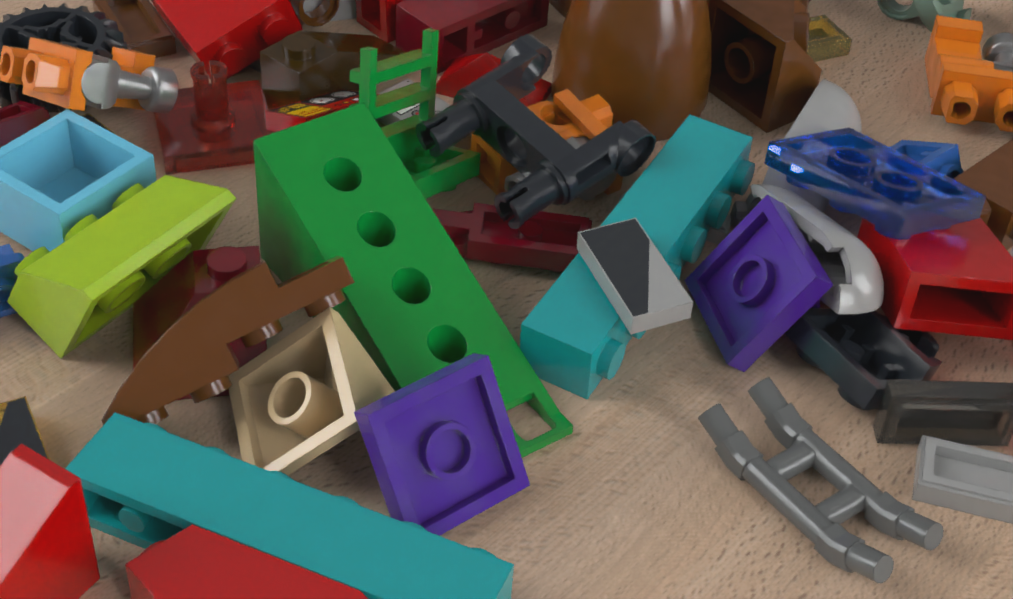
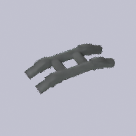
[698,377,944,584]

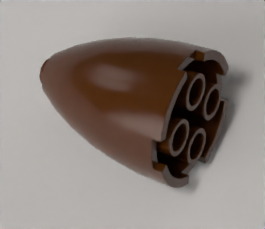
[551,0,712,142]

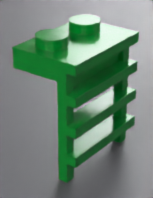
[349,28,481,199]

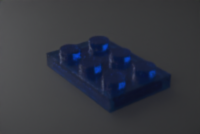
[764,127,986,240]

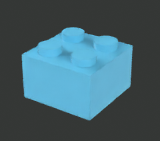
[0,109,157,251]

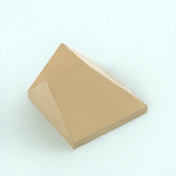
[229,307,395,475]

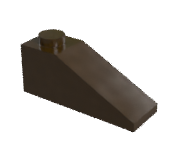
[260,30,406,110]

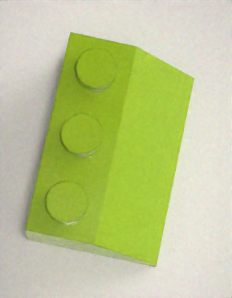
[7,175,236,359]

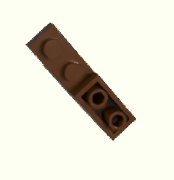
[101,255,355,425]

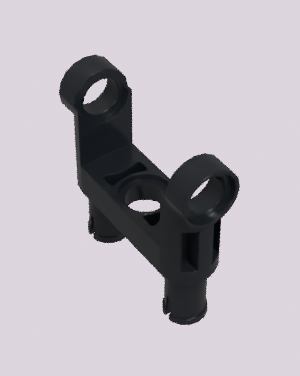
[416,34,656,229]

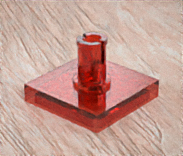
[152,60,272,175]

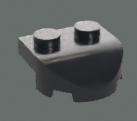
[785,308,942,411]

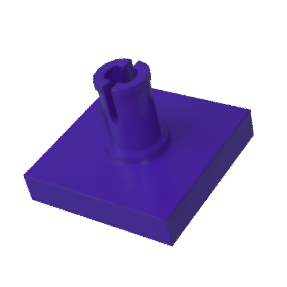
[684,195,833,372]
[354,353,530,536]

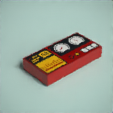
[265,89,379,133]

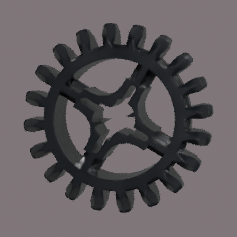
[0,3,128,113]

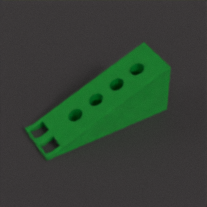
[253,102,573,458]

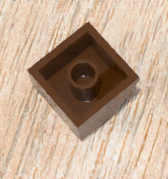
[708,0,822,133]

